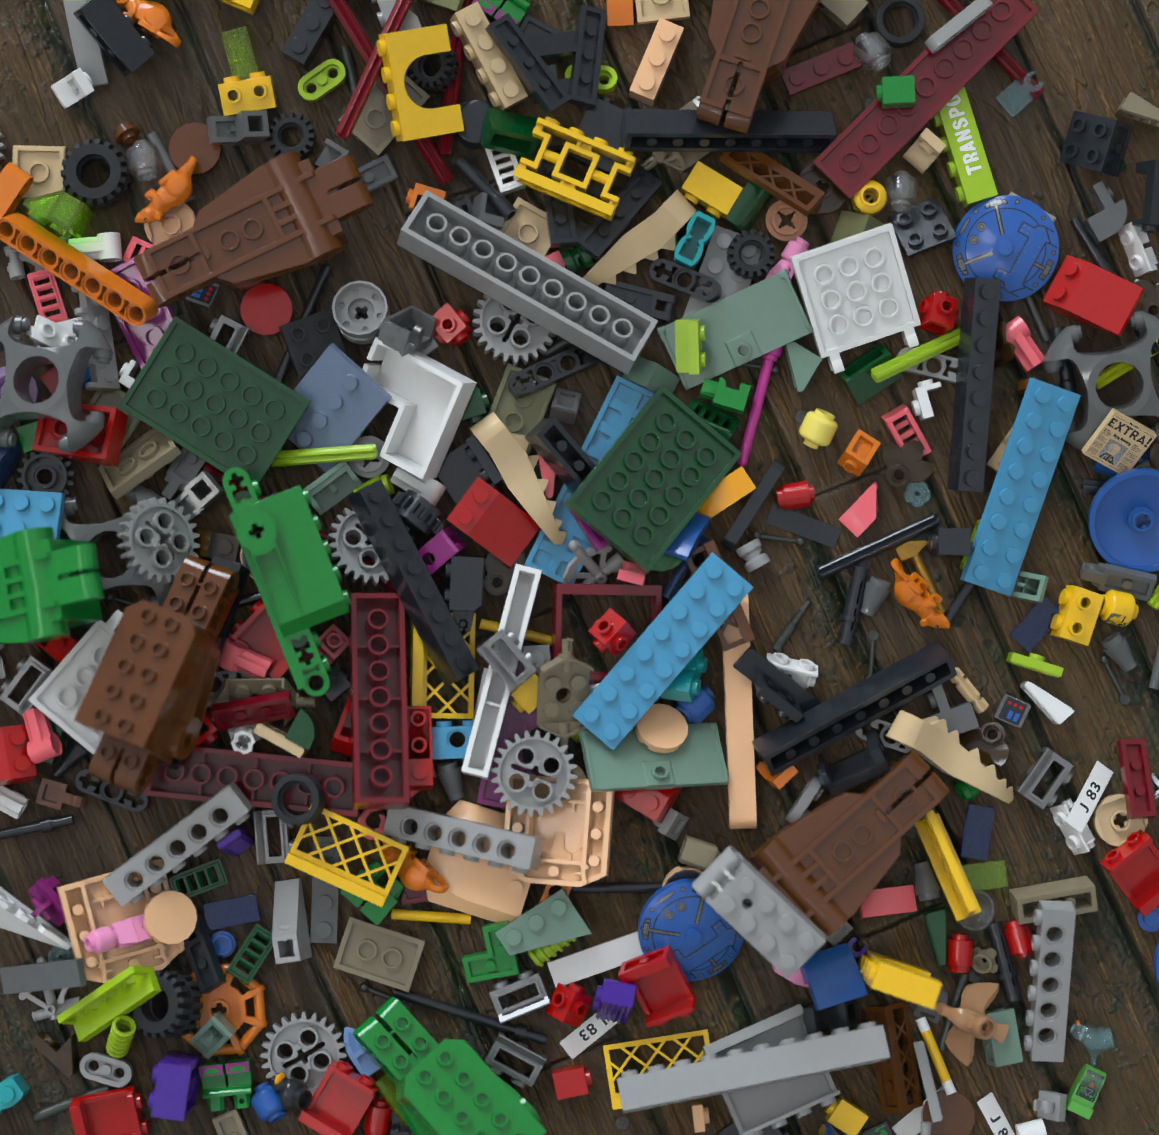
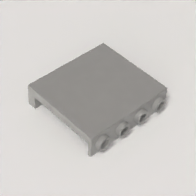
[701,1004,841,1135]

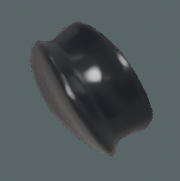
[456,99,494,150]

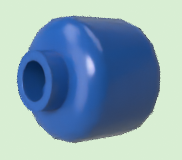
[676,686,715,724]
[251,1081,288,1124]

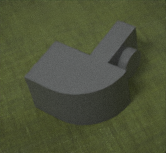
[206,110,270,147]
[1083,181,1127,245]
[174,470,225,524]
[926,684,979,734]

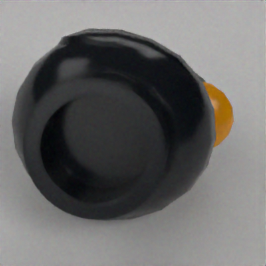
[270,1073,312,1111]

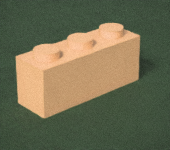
[629,18,684,107]

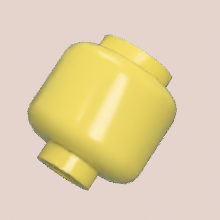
[799,408,838,449]

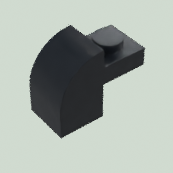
[803,998,860,1035]

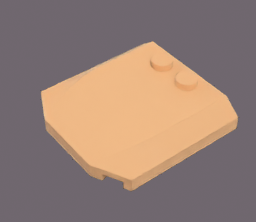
[503,774,614,887]
[426,799,531,923]
[57,859,185,983]

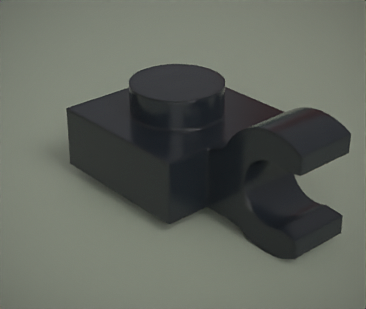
[315,663,350,702]

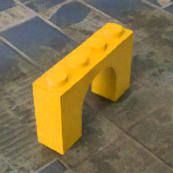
[377,24,464,142]
[858,949,942,1009]

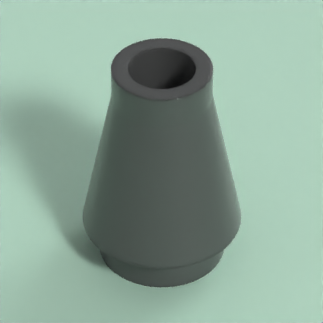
[860,576,891,617]
[1101,632,1137,672]
[436,759,465,801]
[913,862,941,902]

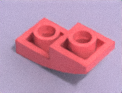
[298,624,349,683]
[859,885,917,918]

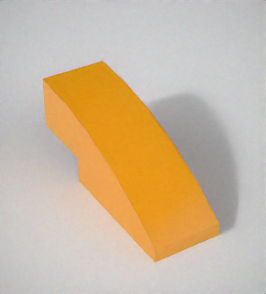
[697,466,756,519]

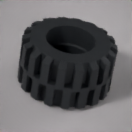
[60,139,132,210]
[131,971,203,1039]

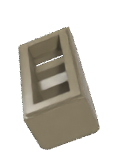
[1115,92,1159,127]

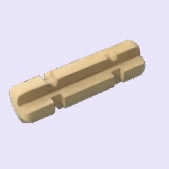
[950,667,989,714]

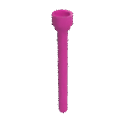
[737,346,783,467]

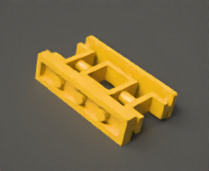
[513,117,636,221]

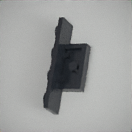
[733,647,823,723]

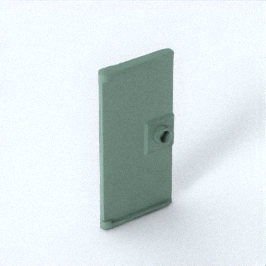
[657,269,813,390]
[578,722,729,792]

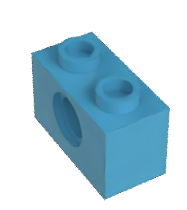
[432,720,474,760]

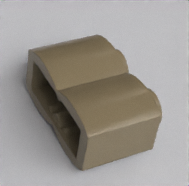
[677,835,721,870]

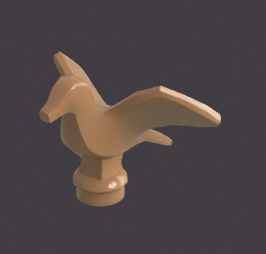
[933,982,1009,1066]

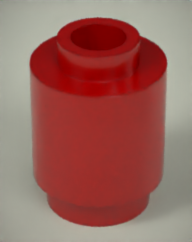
[776,480,815,510]
[1004,919,1033,958]
[946,933,973,973]
[362,1097,393,1135]

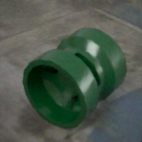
[560,246,594,274]

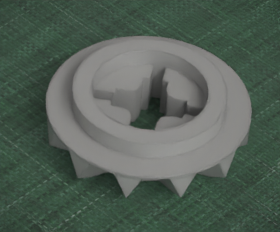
[348,436,389,478]

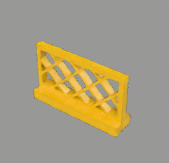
[409,613,476,719]
[284,804,410,907]
[914,809,982,922]
[603,1029,710,1110]

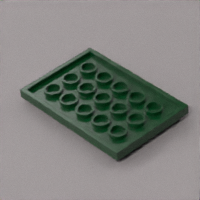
[119,316,311,486]
[564,385,743,574]

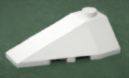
[0,886,72,950]

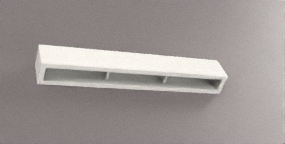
[461,564,542,780]

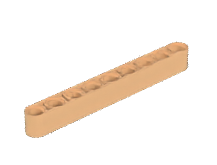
[721,594,757,829]

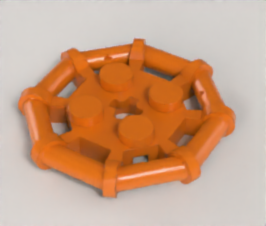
[181,963,268,1058]

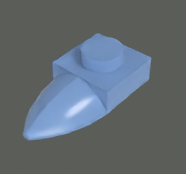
[344,1027,380,1076]

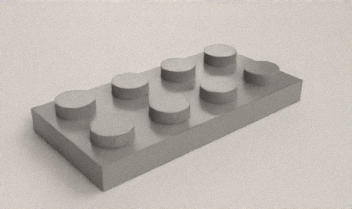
[683,225,761,317]

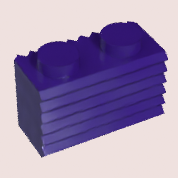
[592,979,636,1025]

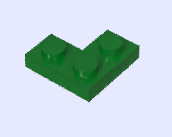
[462,921,520,984]

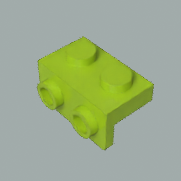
[675,319,707,375]

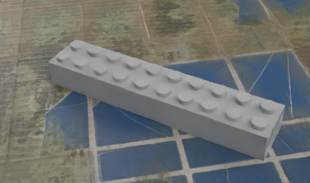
[397,190,658,375]
[617,1021,890,1114]

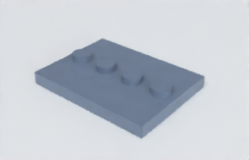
[288,343,392,472]

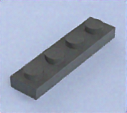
[310,836,341,943]

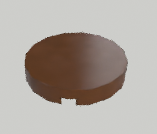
[168,122,222,176]
[921,1090,975,1135]

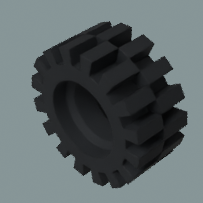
[408,50,460,93]
[268,112,316,160]
[727,229,776,280]

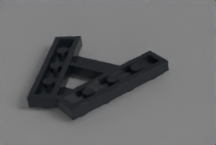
[485,4,607,115]
[538,145,663,261]

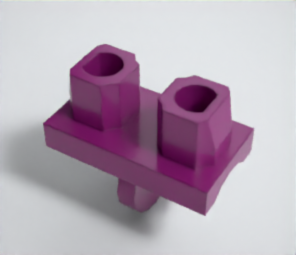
[27,876,65,928]

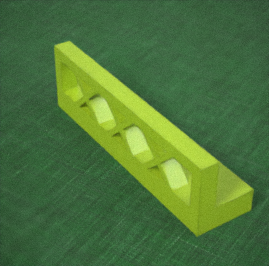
[56,965,161,1042]

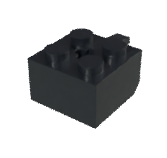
[444,556,485,632]

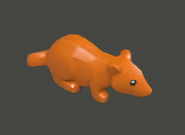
[116,0,181,48]
[135,155,197,223]
[891,558,950,629]
[382,836,450,894]

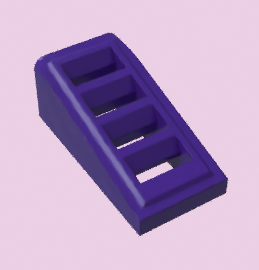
[217,826,255,856]

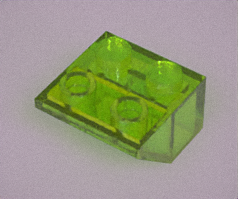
[22,190,94,239]

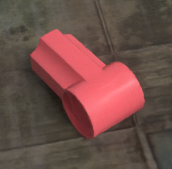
[1006,316,1045,372]
[218,637,274,678]
[22,708,63,764]

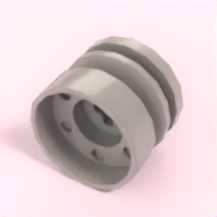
[332,280,390,345]

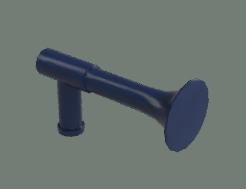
[662,534,712,601]

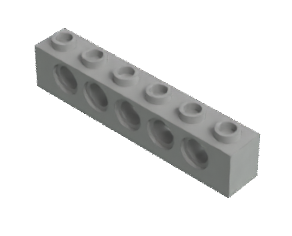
[102,781,253,906]
[383,806,545,874]
[1024,900,1076,1062]

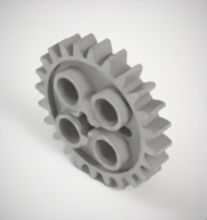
[472,294,556,366]
[117,497,200,584]
[327,507,414,586]
[490,730,578,817]
[260,1011,348,1096]

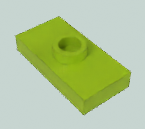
[1006,652,1064,678]

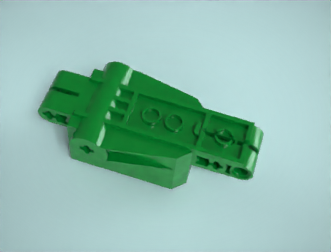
[222,467,352,696]
[0,527,104,644]
[353,996,547,1135]

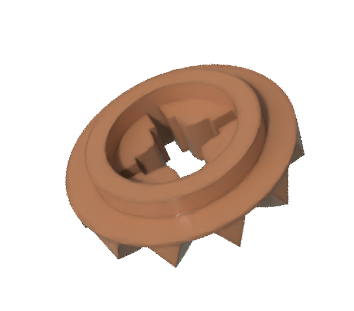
[765,200,808,241]

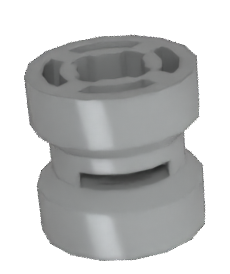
[735,538,771,573]

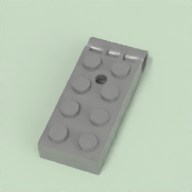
[692,845,827,979]

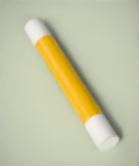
[916,1016,956,1095]

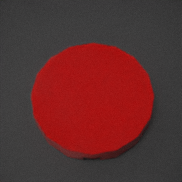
[240,283,293,336]

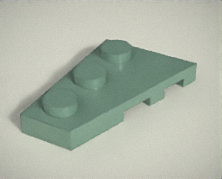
[495,888,592,956]

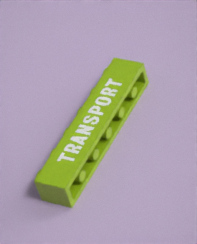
[932,86,998,208]

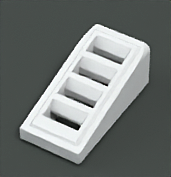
[485,148,526,195]
[1020,681,1074,724]

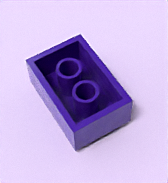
[148,1050,202,1121]

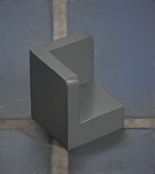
[315,138,351,168]
[471,192,505,231]

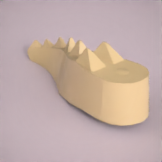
[583,189,697,287]
[469,412,567,545]
[886,710,1014,804]

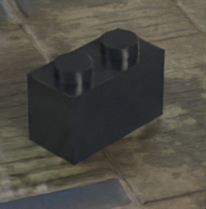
[927,528,971,557]

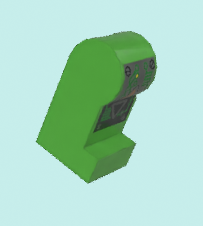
[1066,1063,1106,1120]

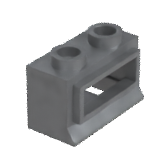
[378,305,438,357]
[208,315,252,356]
[477,629,537,693]
[0,655,54,717]
[1014,747,1073,809]
[253,809,295,865]
[489,969,550,1023]
[485,1031,547,1088]

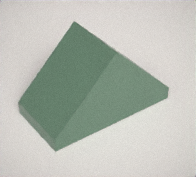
[783,341,822,394]
[622,356,680,394]
[997,571,1049,604]
[189,1011,238,1059]

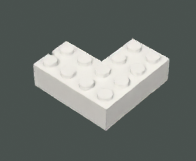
[362,337,477,480]

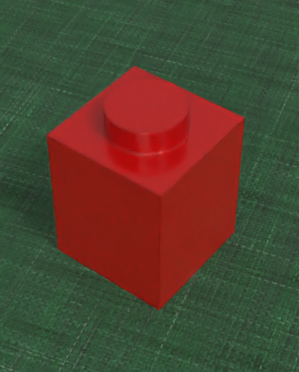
[552,1063,593,1100]

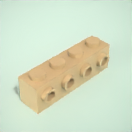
[450,1,528,111]

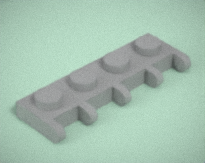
[71,286,120,391]

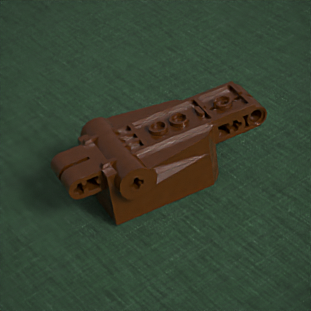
[696,0,820,135]
[134,151,375,308]
[74,555,240,795]
[743,749,950,938]

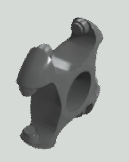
[1043,310,1159,451]
[0,315,113,453]
[60,484,174,628]

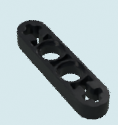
[508,346,601,398]
[720,459,786,552]

